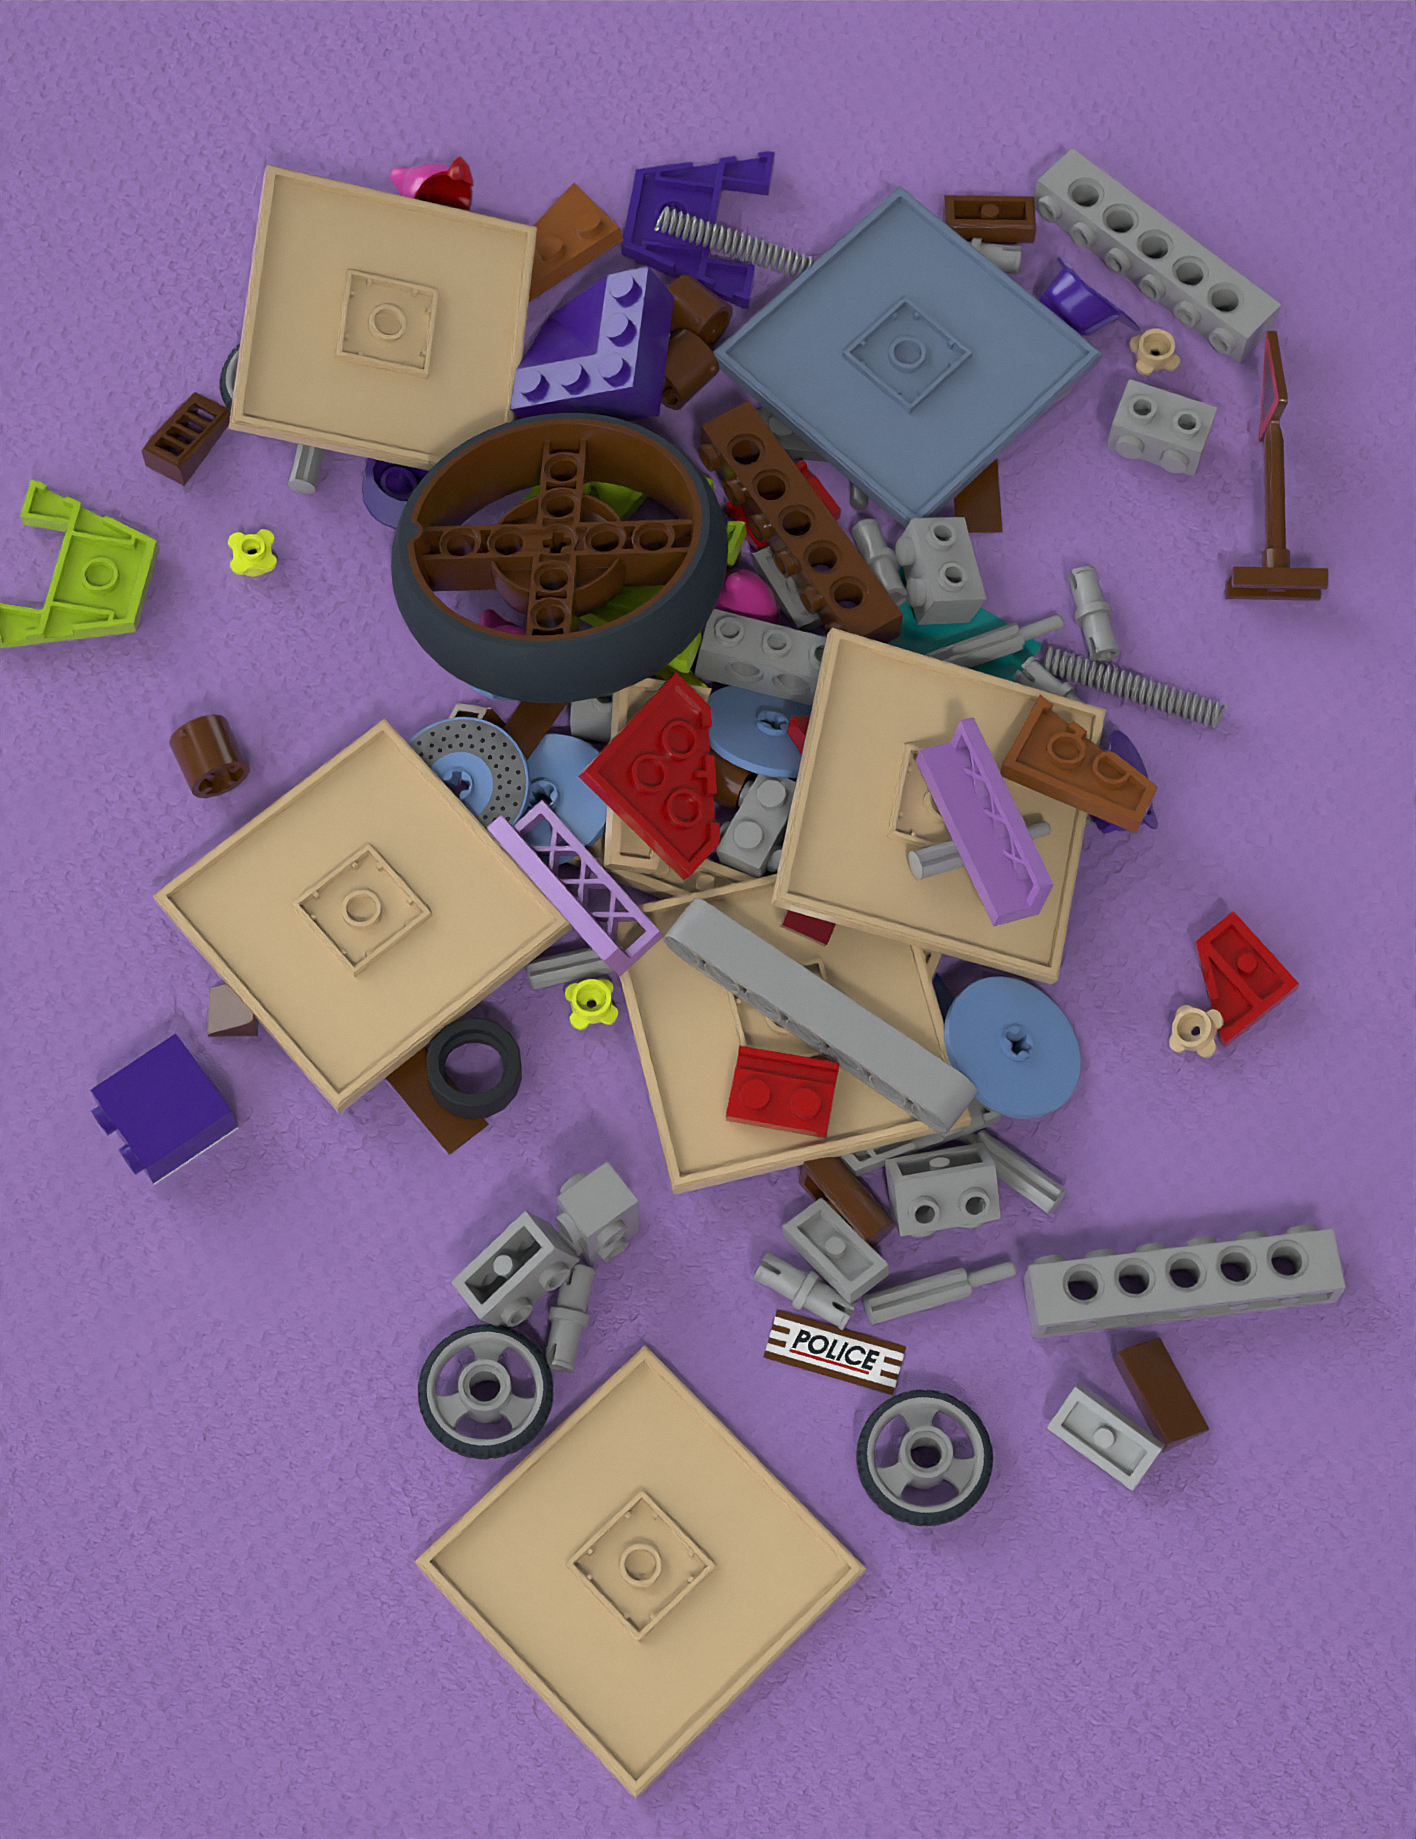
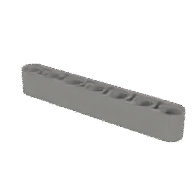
[663,898,978,1134]

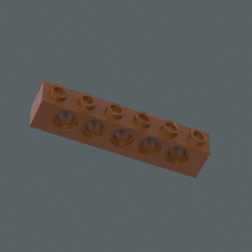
[698,400,903,644]

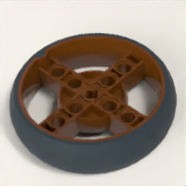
[391,413,728,703]

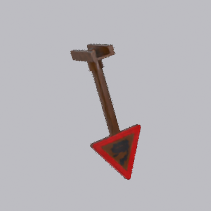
[1225,331,1328,601]

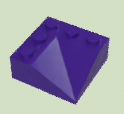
[510,266,674,421]

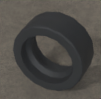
[426,1018,522,1119]

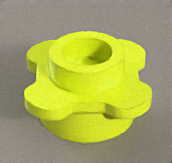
[228,529,277,577]
[565,978,618,1030]

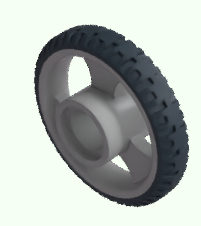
[418,1324,554,1460]
[856,1389,993,1527]

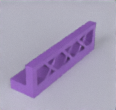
[916,717,1054,926]
[487,800,664,976]

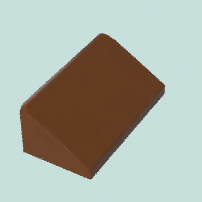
[1114,1337,1209,1453]

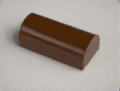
[942,195,1036,244]
[799,1156,896,1248]

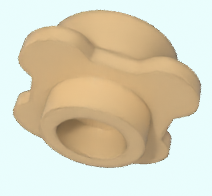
[1129,329,1180,376]
[1169,1005,1224,1058]

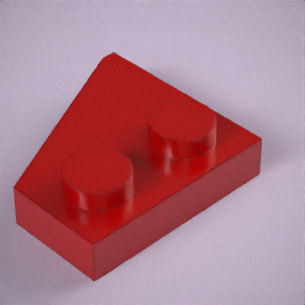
[1195,911,1299,1048]

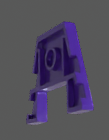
[621,151,775,309]

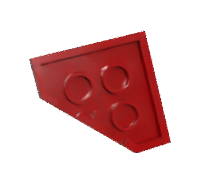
[578,672,721,880]

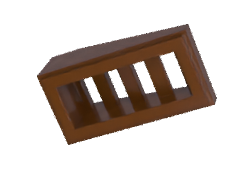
[141,392,231,486]

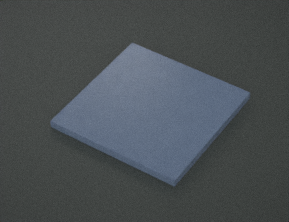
[713,186,1102,528]

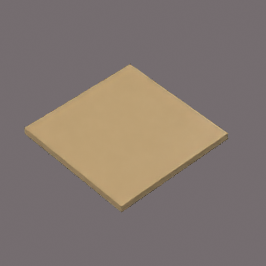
[228,165,537,471]
[771,628,1106,985]
[153,718,572,1114]
[606,874,971,1195]
[415,1346,866,1799]

